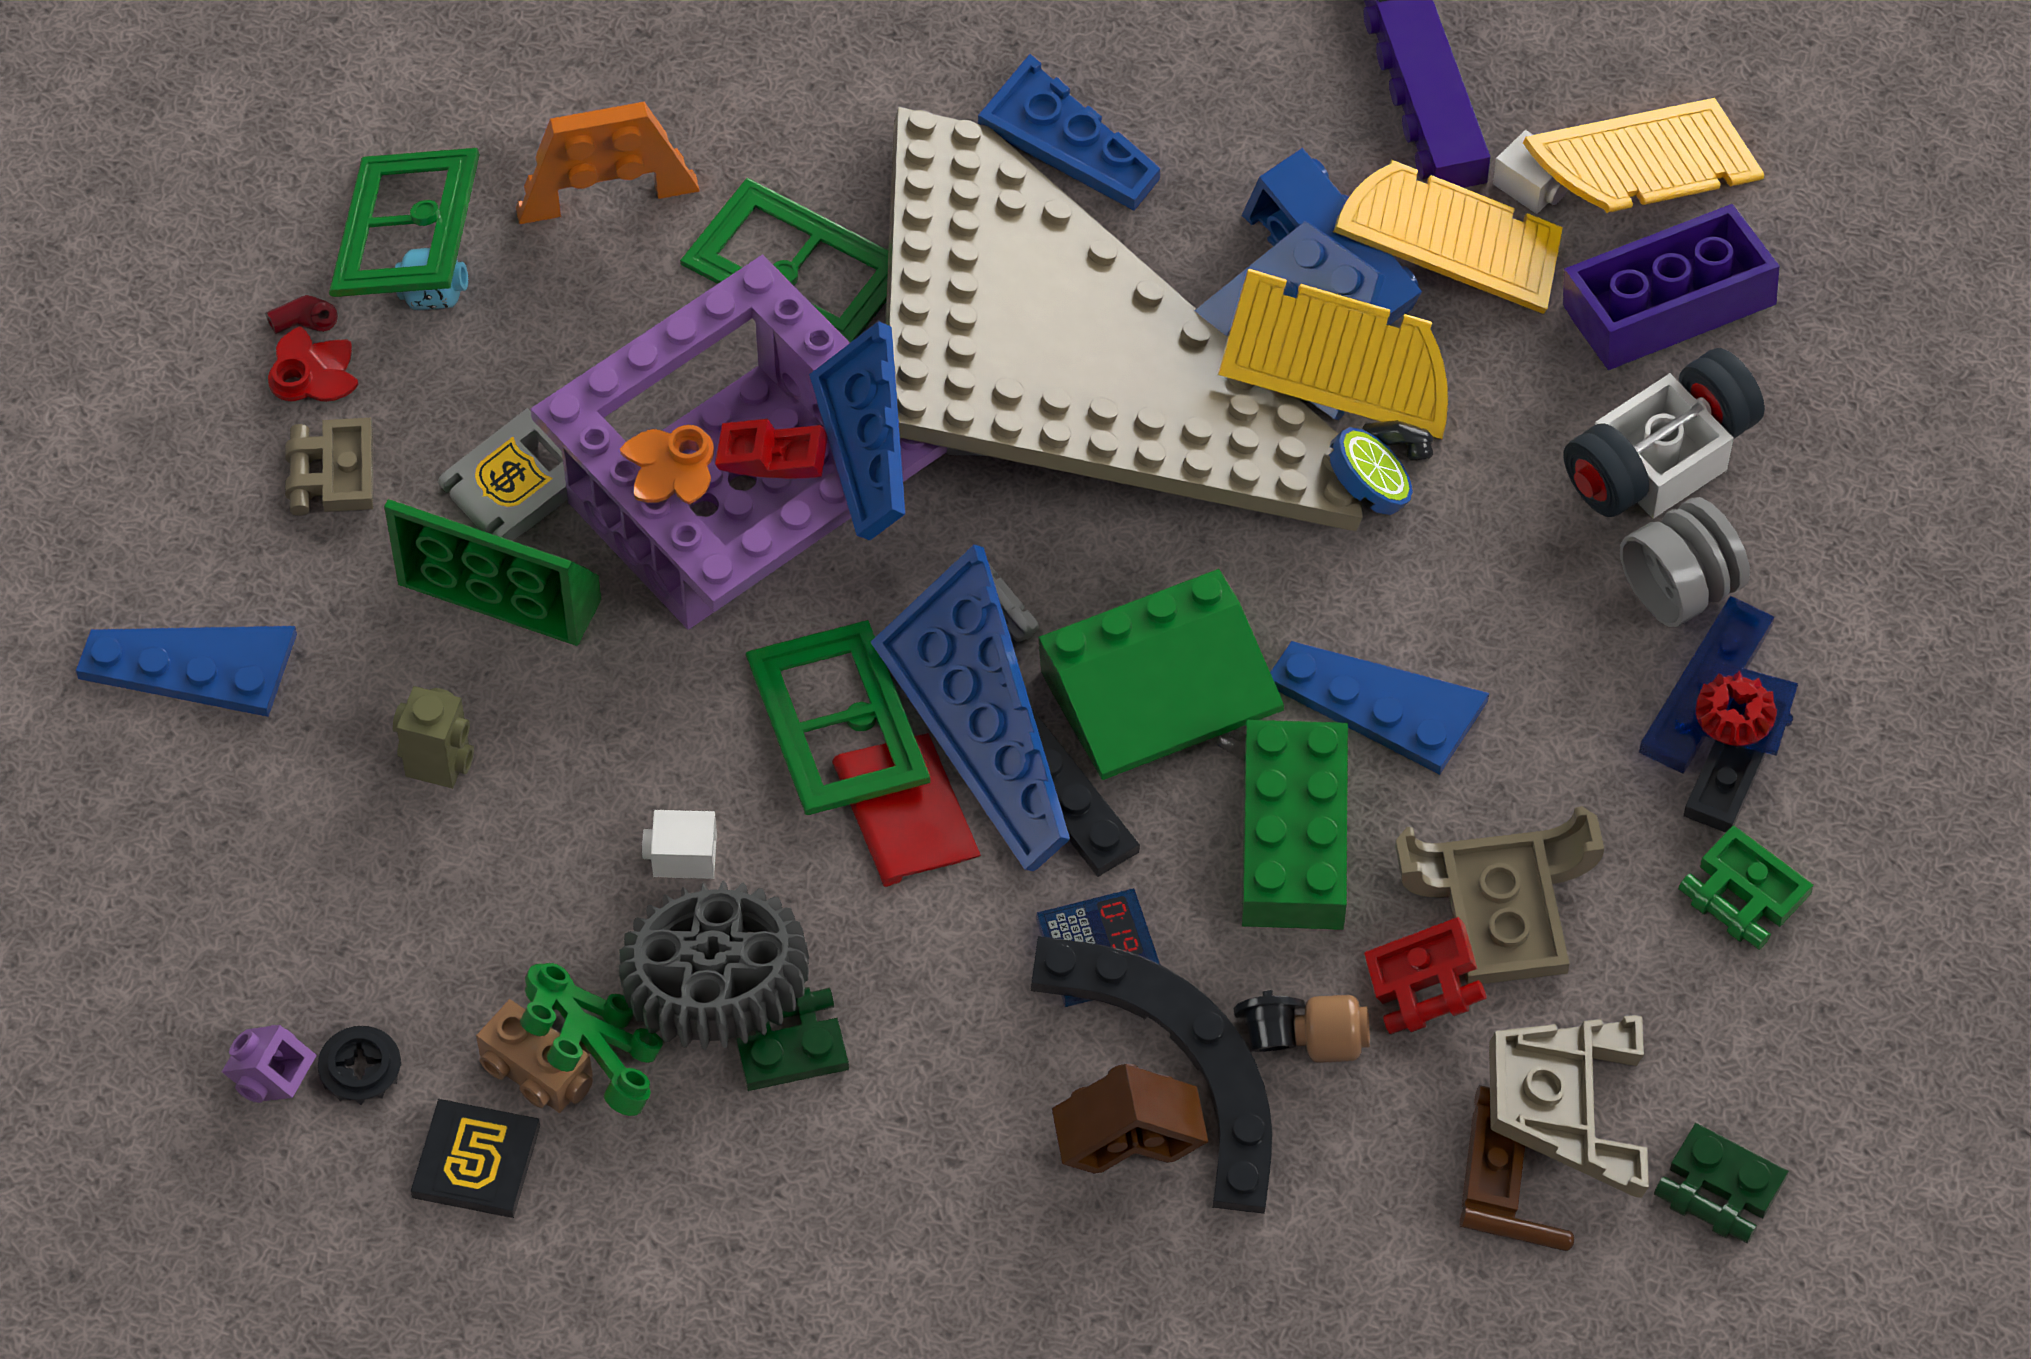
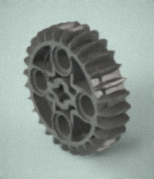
[619,880,809,1051]

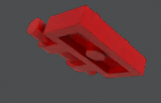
[1364,917,1486,1035]

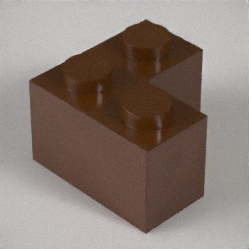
[1052,1064,1208,1174]

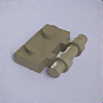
[285,417,373,516]

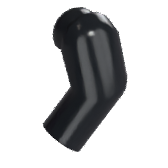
[1362,420,1434,461]

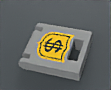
[438,408,568,541]

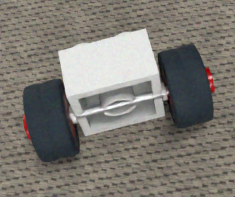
[1563,348,1765,519]

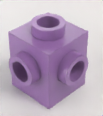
[222,1025,317,1103]

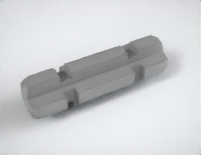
[988,562,1039,642]

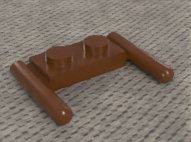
[1460,1085,1575,1251]

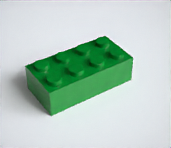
[1242,720,1348,930]

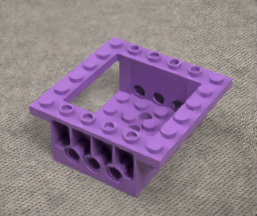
[530,254,947,630]

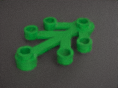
[520,963,663,1116]

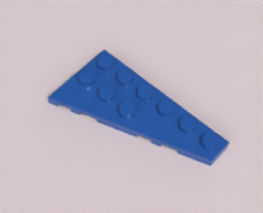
[871,544,1070,871]

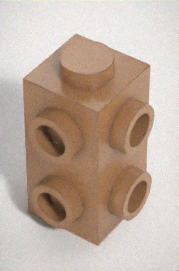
[476,999,593,1113]

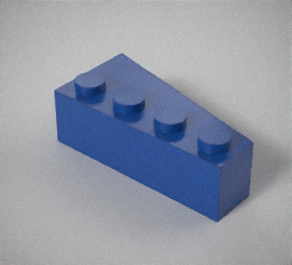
[1241,148,1422,325]

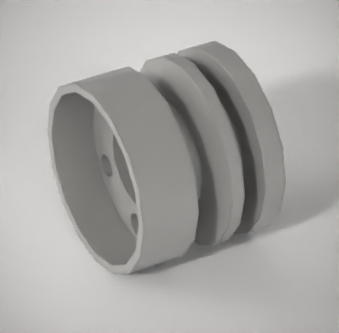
[1620,497,1750,627]

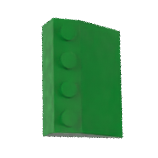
[384,499,602,646]
[1038,569,1284,780]

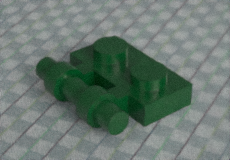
[736,987,849,1091]
[1654,1122,1789,1244]

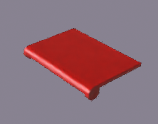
[832,733,981,887]

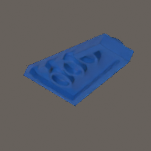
[978,54,1160,211]
[809,321,905,540]
[76,626,297,717]
[1270,641,1489,775]

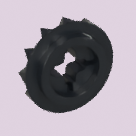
[318,1026,402,1105]

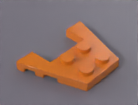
[516,101,700,225]

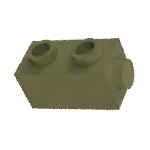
[393,686,474,789]

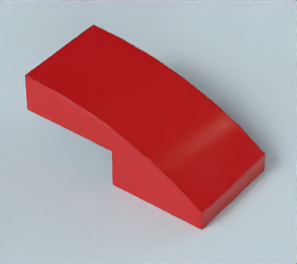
[715,418,828,479]

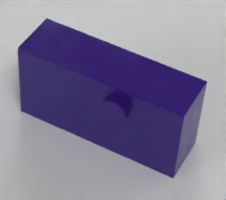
[1563,204,1780,370]

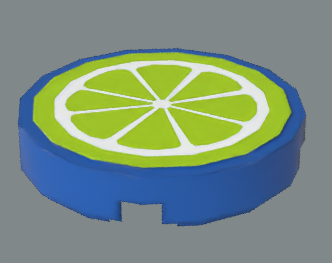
[1329,427,1413,515]

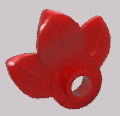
[268,326,358,402]

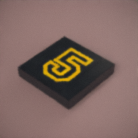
[411,1099,540,1218]

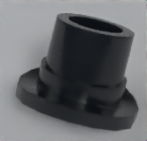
[1233,990,1305,1052]

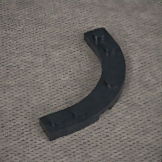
[1031,936,1272,1214]

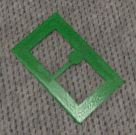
[329,148,480,297]
[680,178,889,343]
[745,620,931,815]

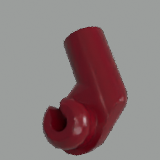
[265,295,338,334]

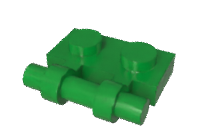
[1678,825,1814,950]

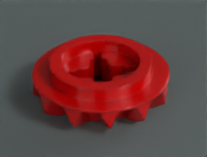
[1696,671,1777,746]

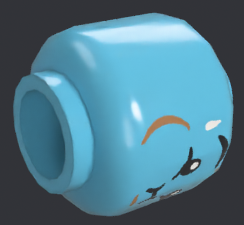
[395,248,468,310]

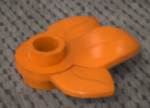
[620,425,714,504]

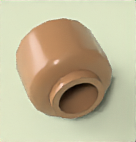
[1295,995,1370,1063]

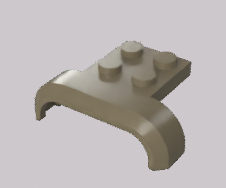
[1395,806,1604,984]

